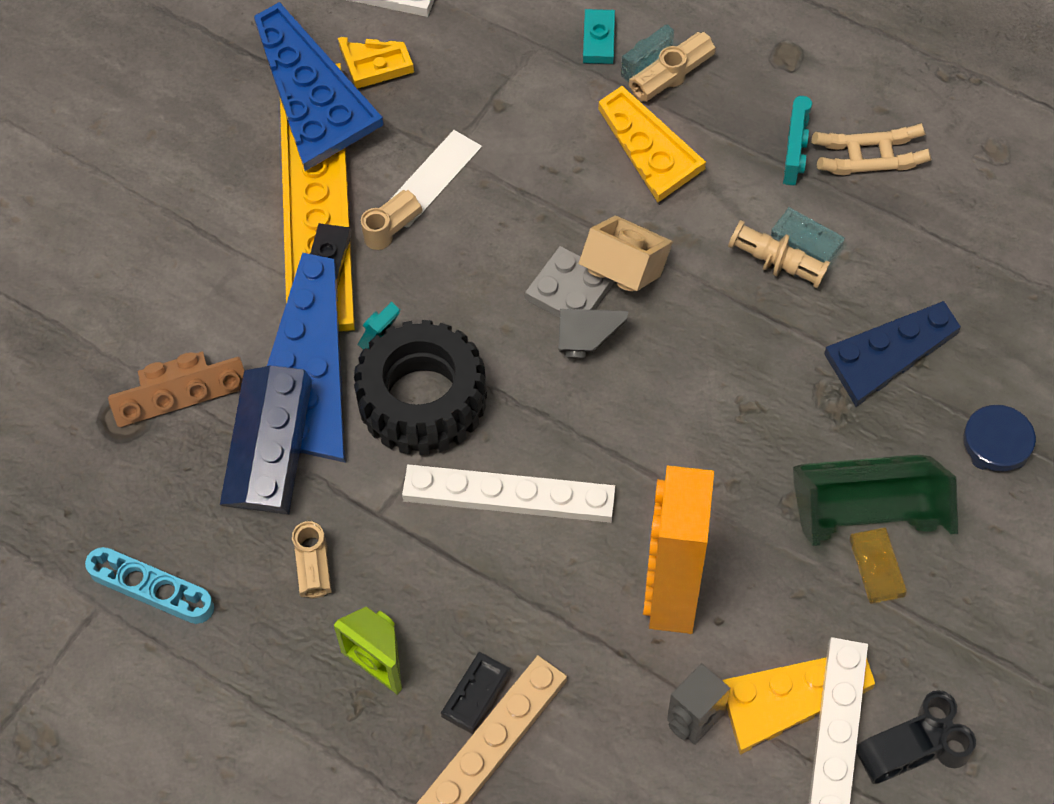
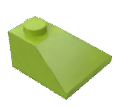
[333,607,402,695]

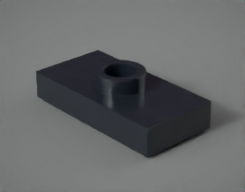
[310,223,351,288]
[441,652,511,734]

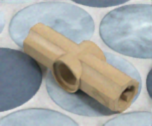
[629,32,716,102]

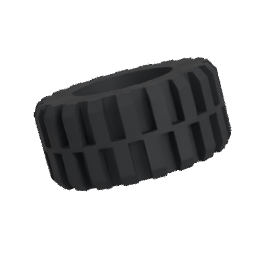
[354,320,487,455]

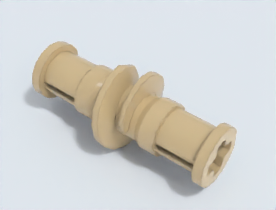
[728,220,830,288]

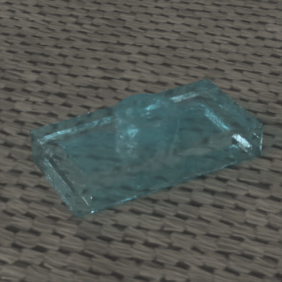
[621,24,674,82]
[771,207,845,262]

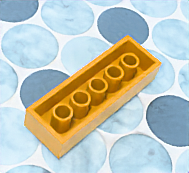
[643,465,714,634]

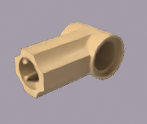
[361,190,422,250]
[292,521,332,599]

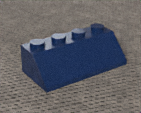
[220,365,313,515]

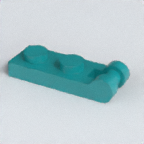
[783,96,812,186]

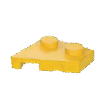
[338,37,414,89]

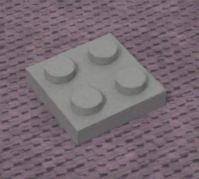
[525,246,615,318]

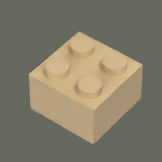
[578,215,673,291]

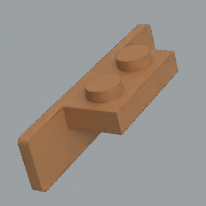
[108,351,244,427]

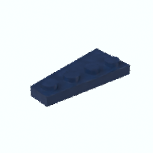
[824,301,961,407]

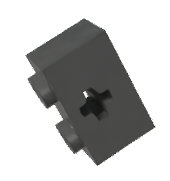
[667,663,731,745]

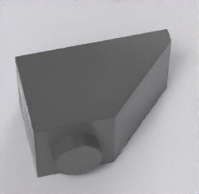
[559,309,628,358]

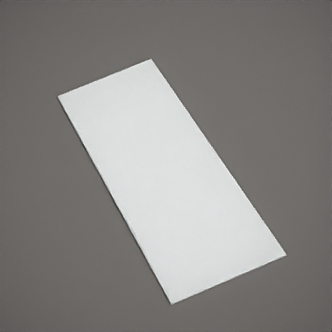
[391,130,482,228]

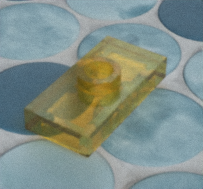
[849,527,907,604]

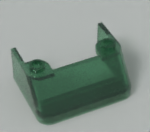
[793,455,958,546]

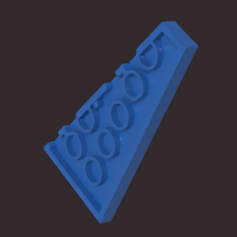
[254,2,384,171]
[267,252,346,463]

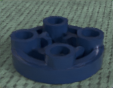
[963,405,1036,471]

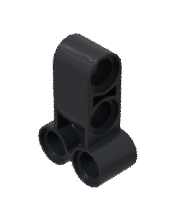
[856,690,976,784]

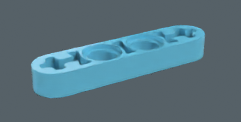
[85,547,214,624]

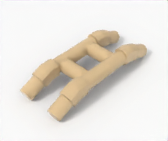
[812,123,932,175]

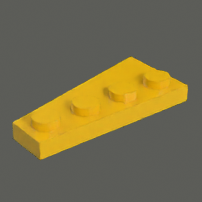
[598,86,706,203]
[722,657,875,755]

